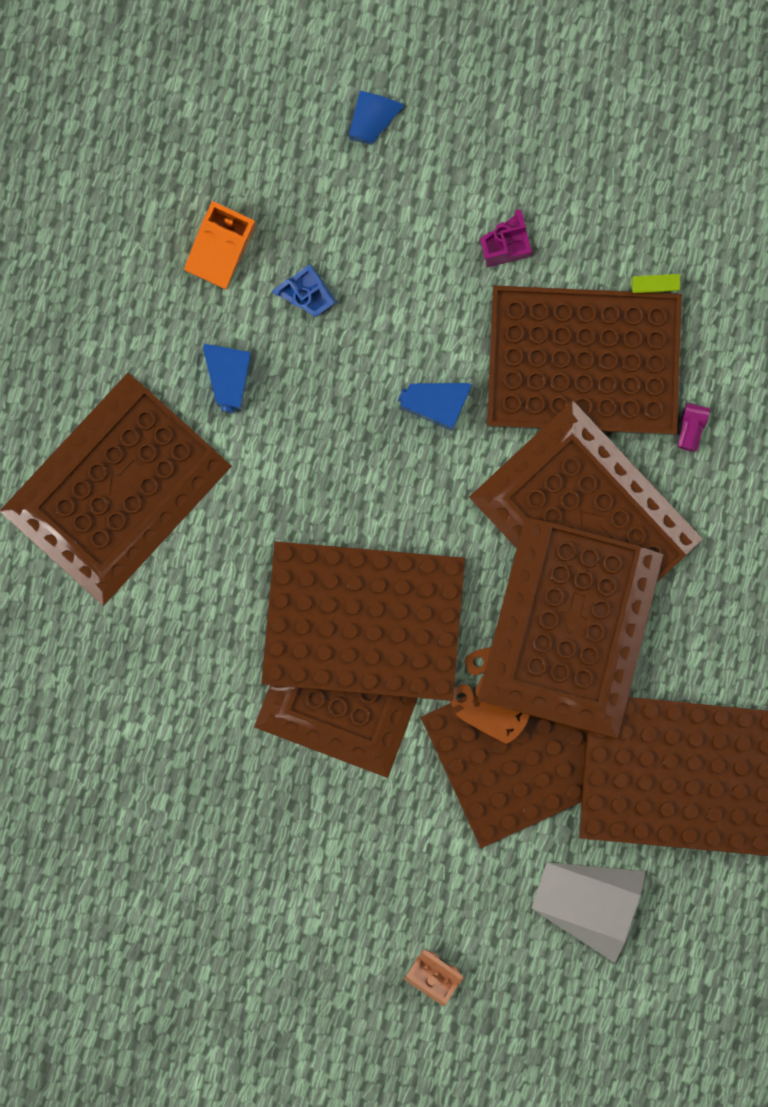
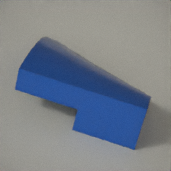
[349,90,403,145]
[272,264,338,317]

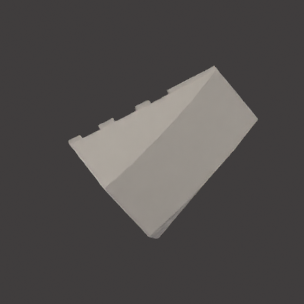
[531,862,646,963]

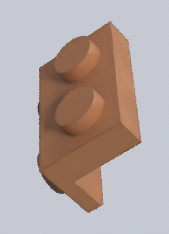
[404,950,464,1007]

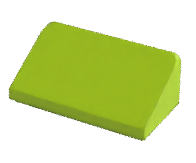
[630,274,680,293]

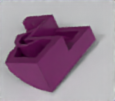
[480,209,532,267]

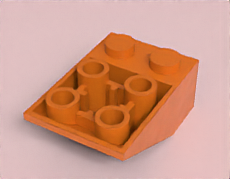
[184,201,257,290]

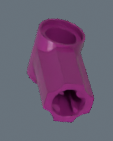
[677,402,710,452]

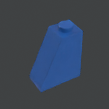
[203,344,252,414]
[398,383,472,431]

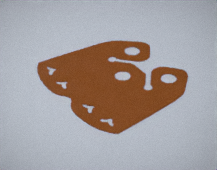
[450,647,530,744]

